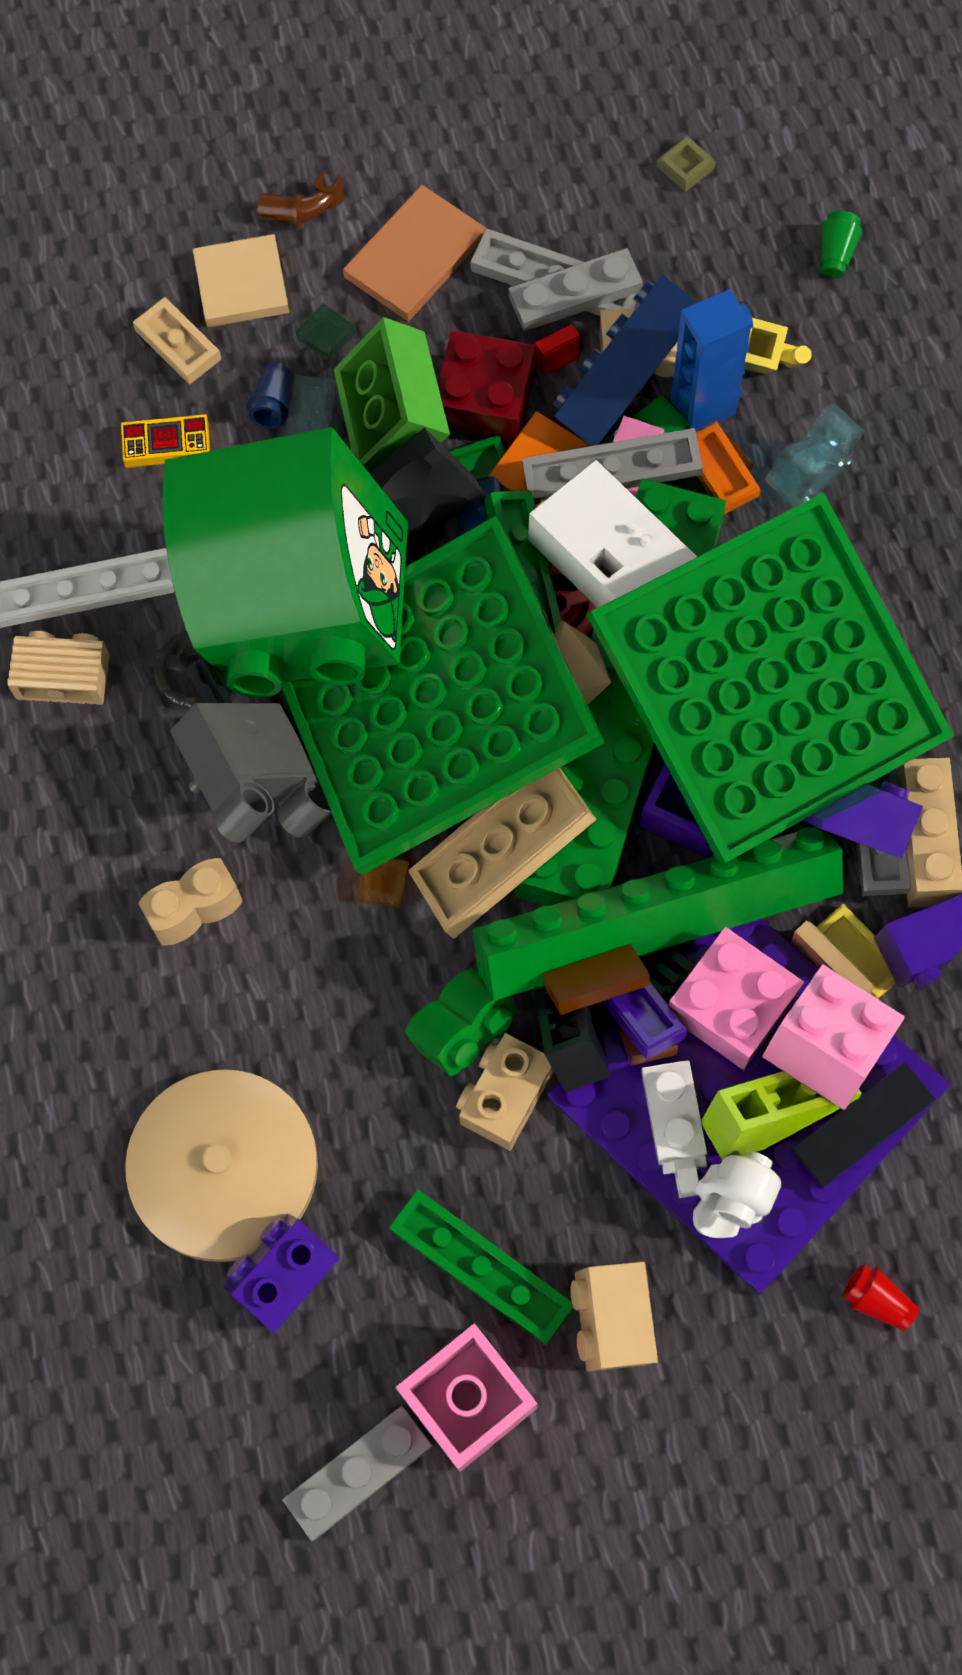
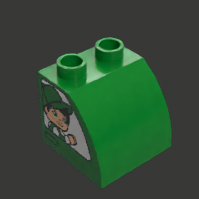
[163,427,408,698]

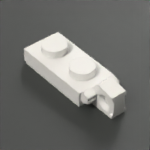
[641,1060,707,1198]

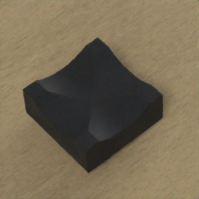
[369,427,485,551]

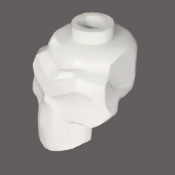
[693,1150,781,1238]

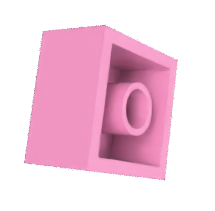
[669,927,804,1070]
[762,964,905,1110]
[396,1323,537,1472]

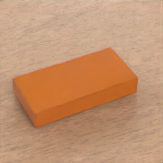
[696,421,761,514]

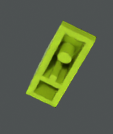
[701,1071,862,1160]

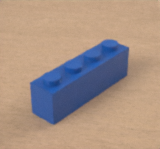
[671,289,753,432]

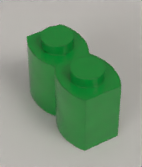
[404,967,518,1077]

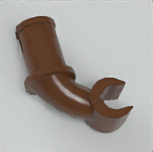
[258,172,345,228]

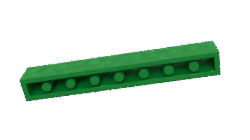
[472,826,843,1001]

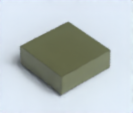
[657,136,716,192]

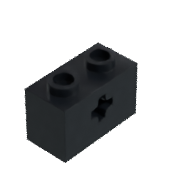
[534,987,611,1093]

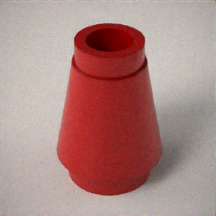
[842,1264,919,1332]

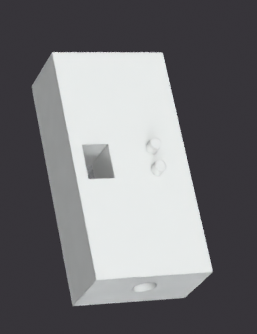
[528,460,697,608]

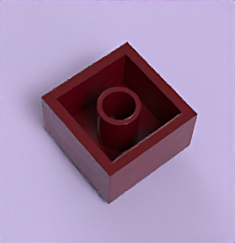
[438,330,535,443]

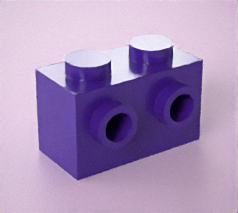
[223,1214,340,1333]

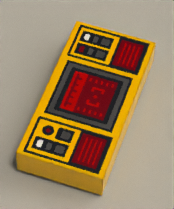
[121,414,210,468]

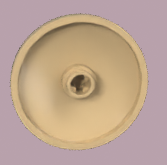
[126,1070,318,1262]

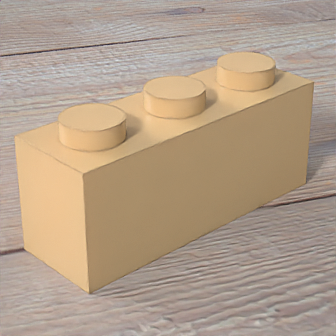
[898,758,962,907]

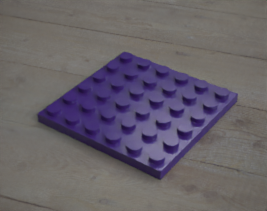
[547,919,951,1296]

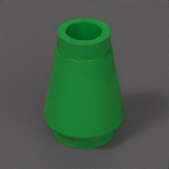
[820,211,863,278]

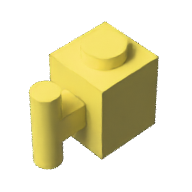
[744,318,812,375]

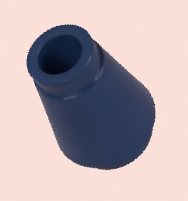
[247,363,290,429]

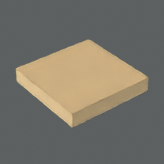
[193,234,289,328]

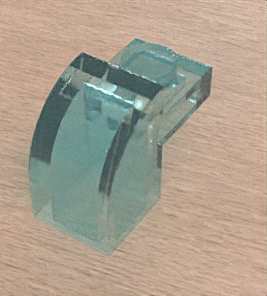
[764,403,865,507]

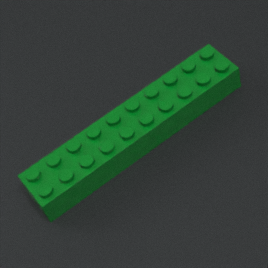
[515,478,727,906]

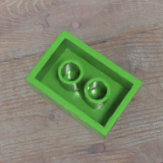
[333,317,450,473]

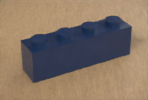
[552,275,698,446]

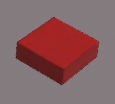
[535,324,580,376]

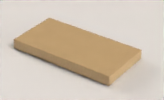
[408,768,597,939]

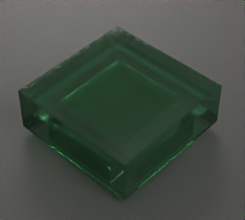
[295,303,356,362]

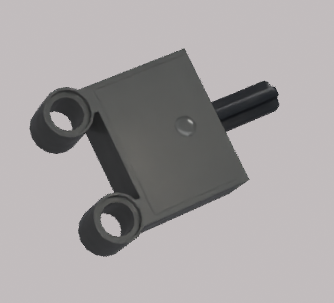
[170,658,332,843]

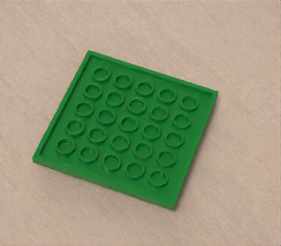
[586,492,954,864]
[282,516,605,875]

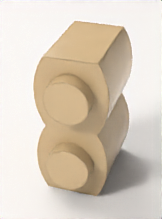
[138,858,242,945]

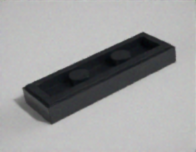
[791,1062,936,1189]

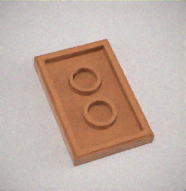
[343,185,486,322]

